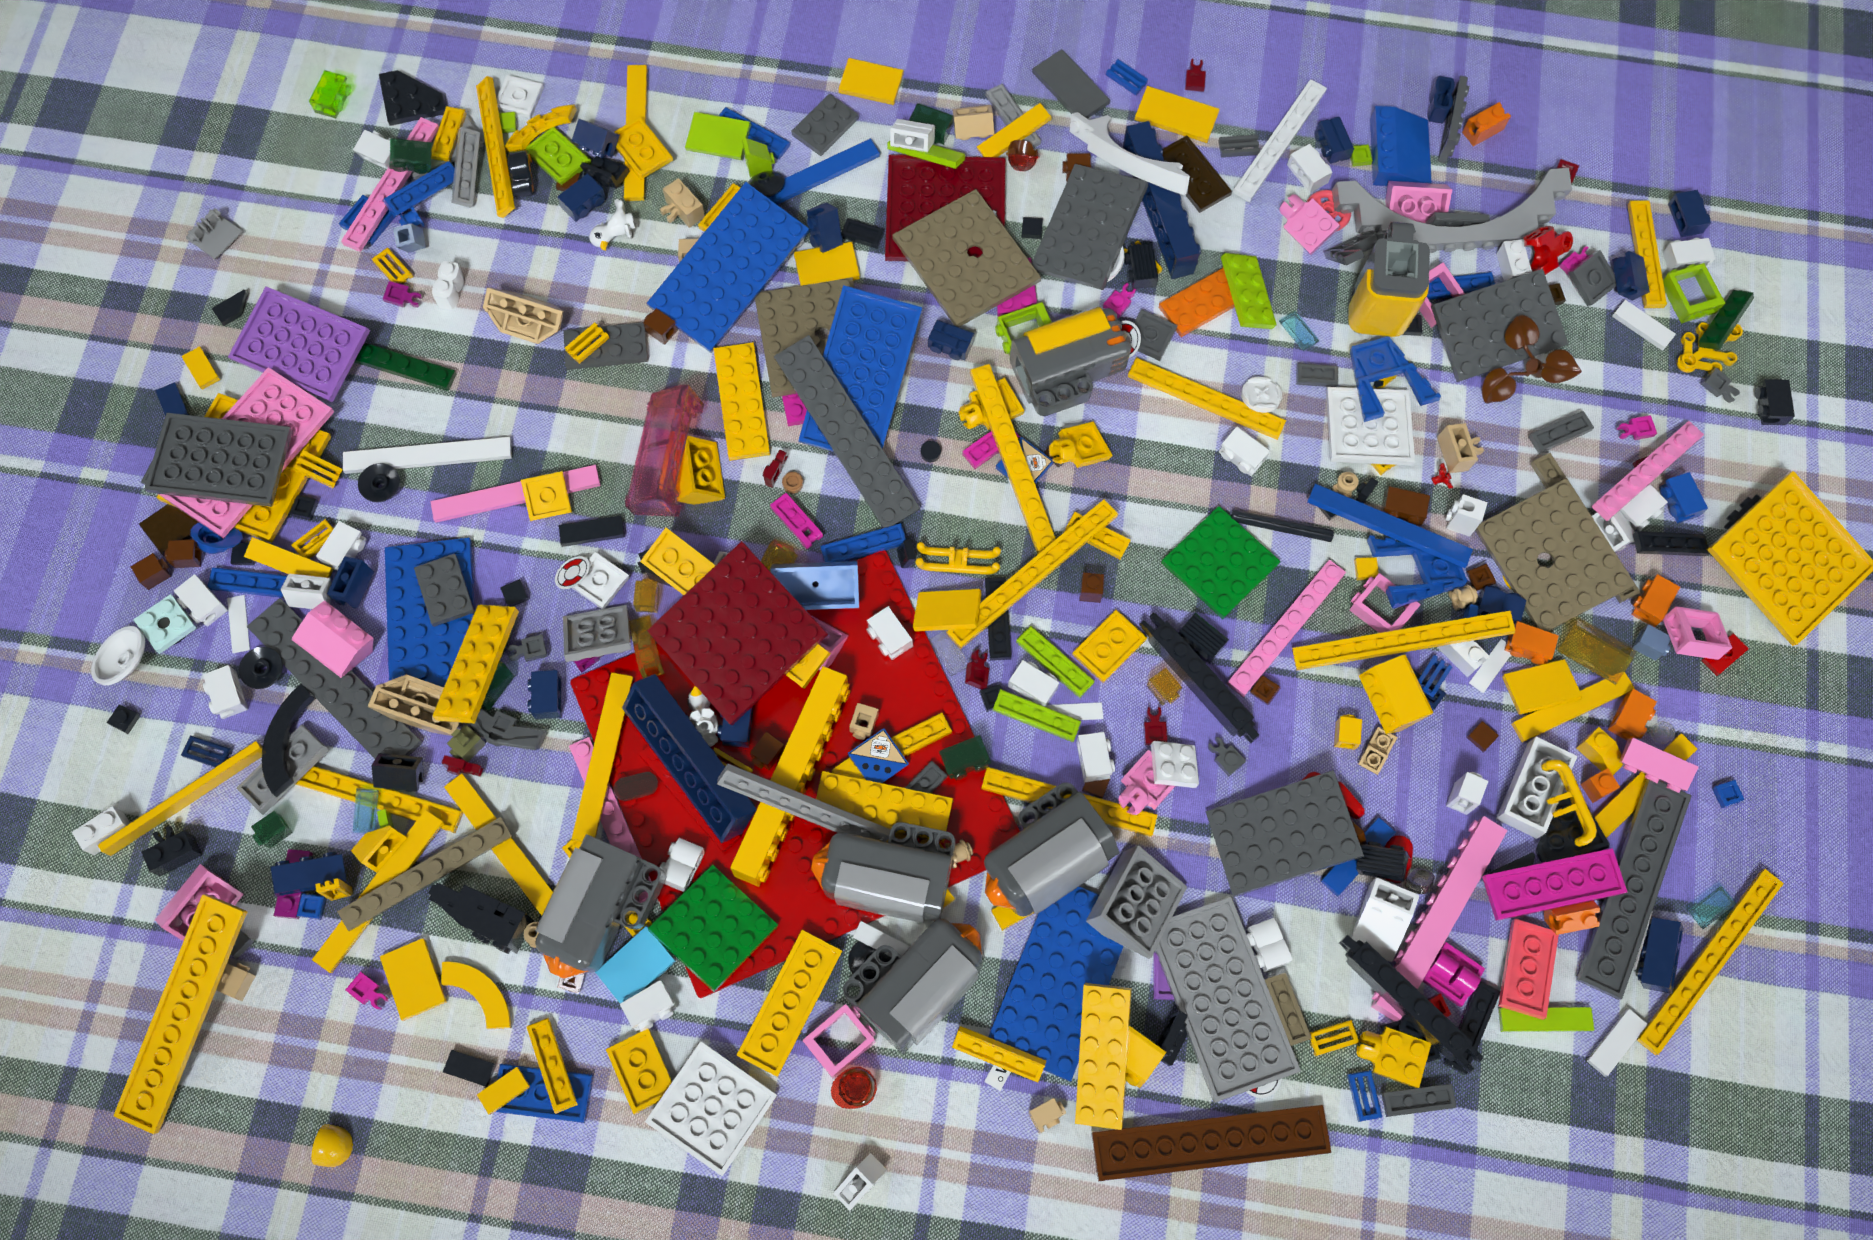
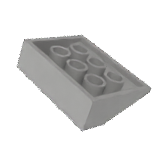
[1086,845,1187,959]

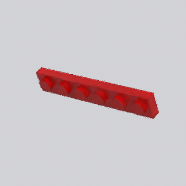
[639,745,741,853]

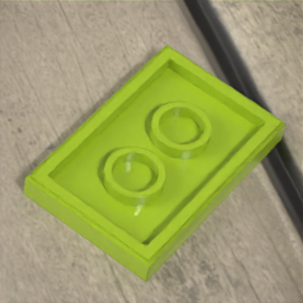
[685,112,751,160]
[525,127,591,185]

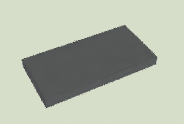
[1032,49,1110,119]

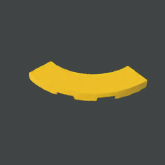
[505,105,577,152]
[441,962,511,1030]

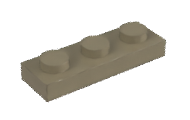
[1265,972,1312,1046]

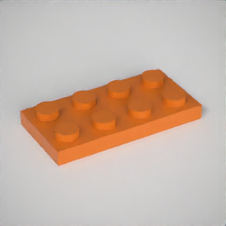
[1158,268,1235,337]

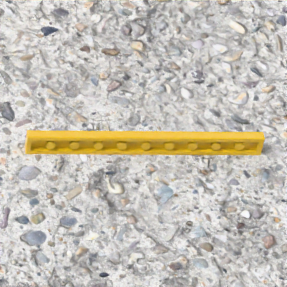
[969,364,1056,555]
[946,499,1118,649]
[1292,611,1515,671]
[1636,869,1784,1055]

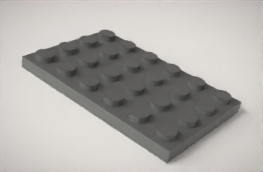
[1031,164,1148,290]
[1431,268,1569,382]
[144,413,293,507]
[1205,770,1364,897]

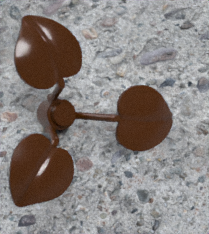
[1482,315,1582,404]

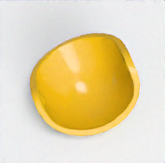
[311,1124,353,1167]

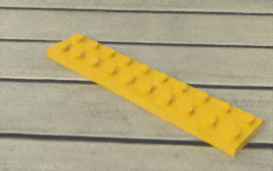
[640,527,831,689]
[113,894,248,1134]

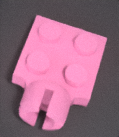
[1279,194,1340,255]
[1118,750,1175,815]

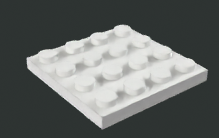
[1326,387,1415,465]
[645,1041,777,1176]

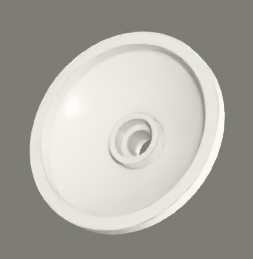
[91,626,145,686]

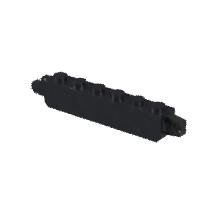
[1139,612,1259,743]
[1339,935,1483,1073]

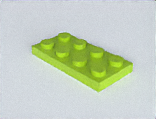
[1221,253,1277,329]

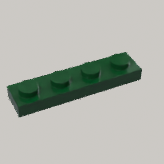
[1699,290,1754,350]

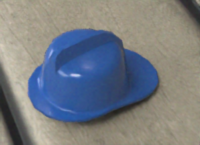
[191,522,243,554]

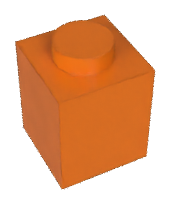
[1580,768,1620,803]

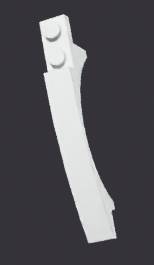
[1069,112,1190,195]

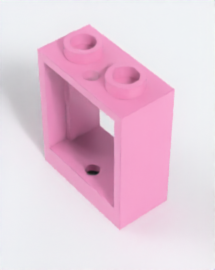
[1419,262,1465,328]
[1350,573,1421,633]
[1663,606,1732,660]
[803,1004,876,1079]

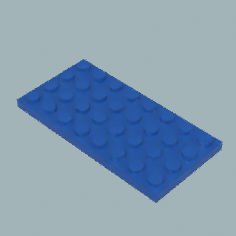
[646,182,809,353]
[798,285,922,452]
[385,538,475,687]
[988,887,1124,1082]

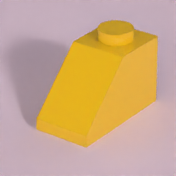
[1576,727,1623,775]
[351,825,407,873]

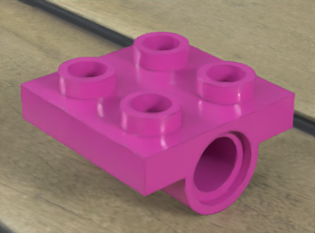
[1422,942,1485,1007]

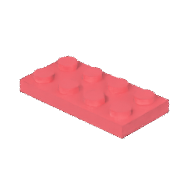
[1498,919,1559,1020]

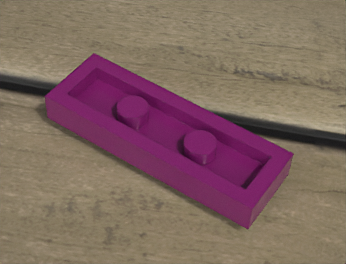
[273,849,313,919]

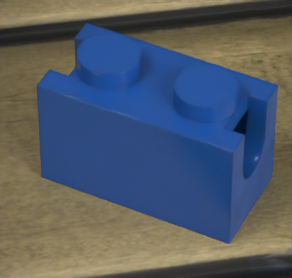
[1659,472,1708,524]

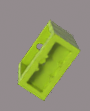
[1663,263,1725,324]
[995,302,1052,356]

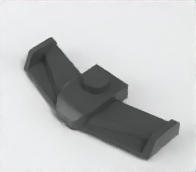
[465,709,547,750]

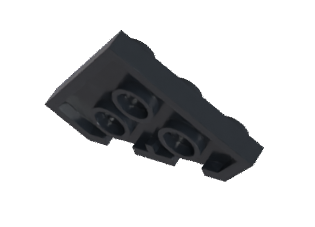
[379,70,446,126]
[1535,792,1610,863]

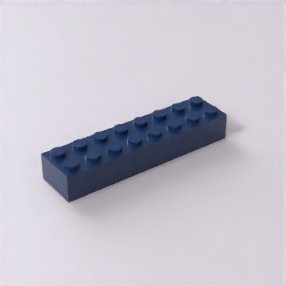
[1123,121,1201,280]
[622,674,757,843]

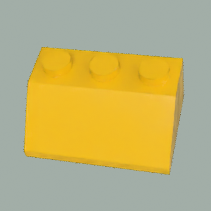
[669,435,725,505]
[1359,655,1433,734]
[1126,1026,1166,1088]

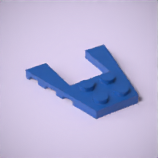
[1350,336,1441,422]
[1367,535,1467,609]

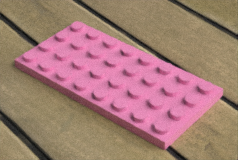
[158,367,334,539]

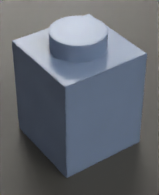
[393,223,426,253]
[1632,624,1671,661]

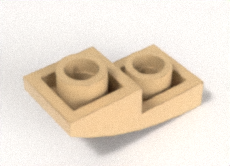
[1358,727,1398,775]

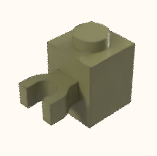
[446,725,486,762]

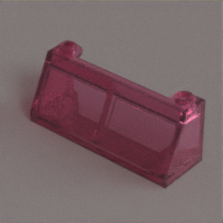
[625,385,704,517]

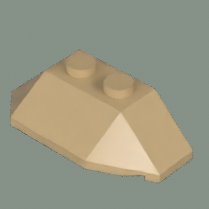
[483,287,564,344]
[368,675,460,736]

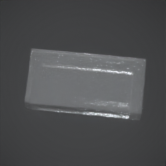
[930,630,969,677]

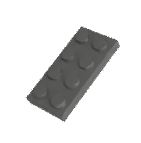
[1438,75,1470,163]
[563,322,648,370]

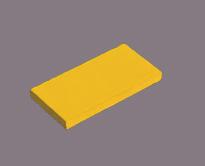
[1134,86,1220,143]

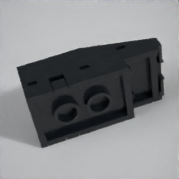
[428,883,534,954]

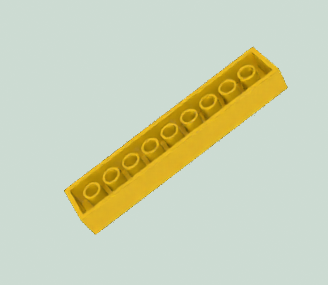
[731,666,850,887]

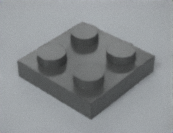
[1568,250,1617,306]
[1134,309,1178,361]

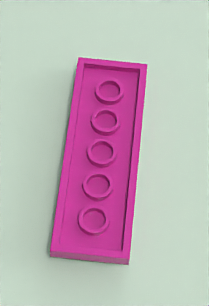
[1482,848,1627,921]

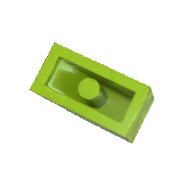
[742,138,775,177]

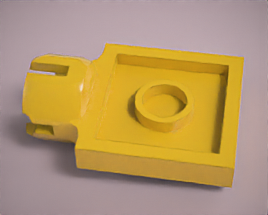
[959,378,1024,430]
[1049,422,1112,468]
[1356,1027,1431,1088]

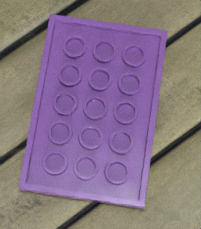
[228,286,370,403]

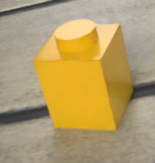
[1334,715,1362,750]

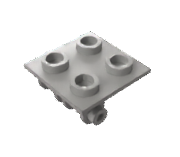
[186,208,243,259]

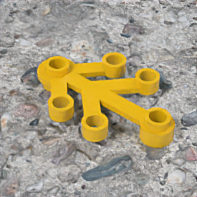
[1677,322,1743,373]

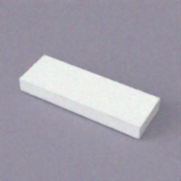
[1612,300,1676,351]
[1586,1009,1648,1077]

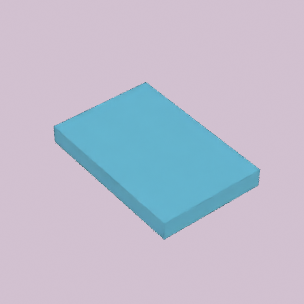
[595,926,677,1004]

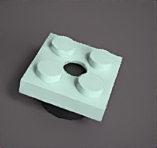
[133,594,197,654]

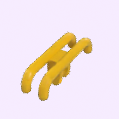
[915,542,1001,575]
[1541,759,1597,847]

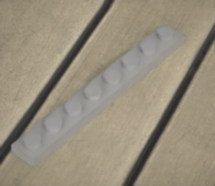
[717,764,891,842]

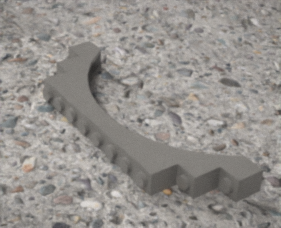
[1332,168,1572,253]

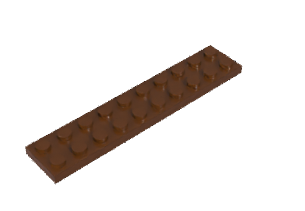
[1091,1105,1332,1182]

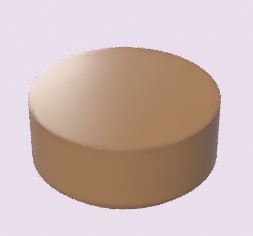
[782,472,803,494]

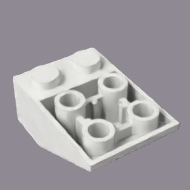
[1351,878,1420,962]

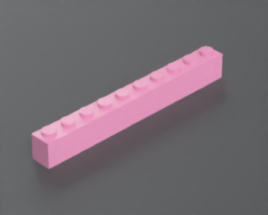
[1371,816,1508,1022]

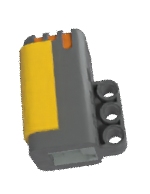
[1348,222,1430,337]
[1010,307,1131,416]

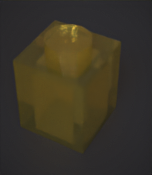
[633,579,660,613]
[1147,668,1182,706]

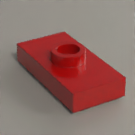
[1701,633,1749,676]

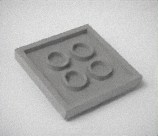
[563,605,631,662]

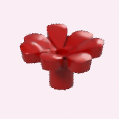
[1432,463,1453,489]

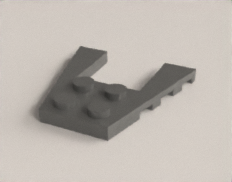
[1323,224,1416,265]

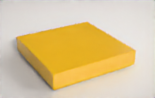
[521,471,572,521]

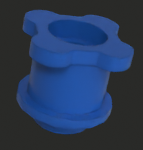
[398,206,425,227]

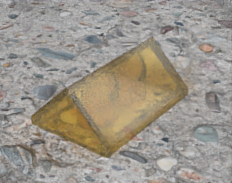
[1558,618,1637,685]

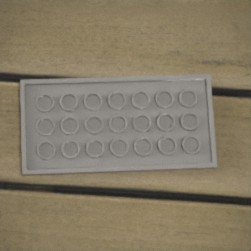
[1155,897,1301,1103]

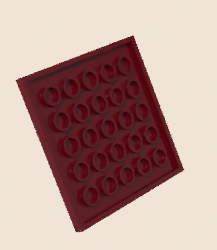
[885,155,1005,262]
[647,541,829,725]

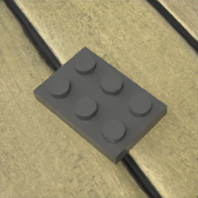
[791,94,859,156]
[414,554,475,627]

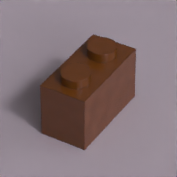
[1381,486,1430,526]

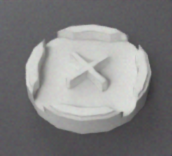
[1241,376,1282,413]

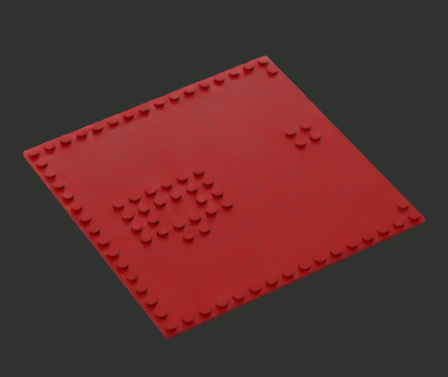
[570,550,1020,998]

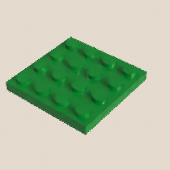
[1161,506,1281,620]
[648,865,778,992]

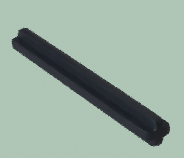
[1231,510,1334,542]

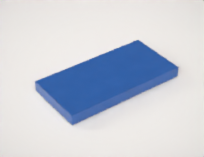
[496,1064,593,1123]

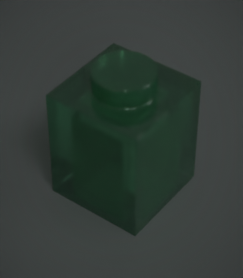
[251,811,293,849]

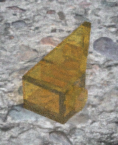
[629,615,664,679]

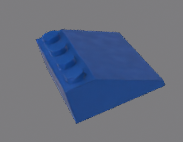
[1370,106,1432,186]

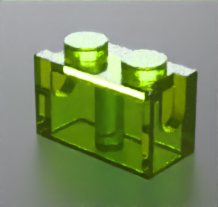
[309,70,352,119]

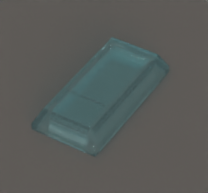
[1279,311,1319,351]
[352,788,379,834]
[1688,886,1736,929]

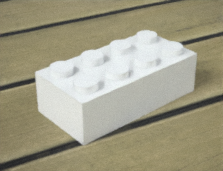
[1496,737,1577,839]

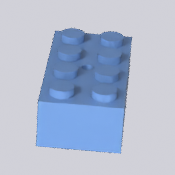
[771,561,859,610]

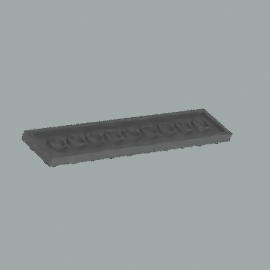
[774,335,920,528]
[246,598,422,759]
[1576,779,1692,1000]

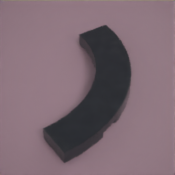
[261,684,315,797]

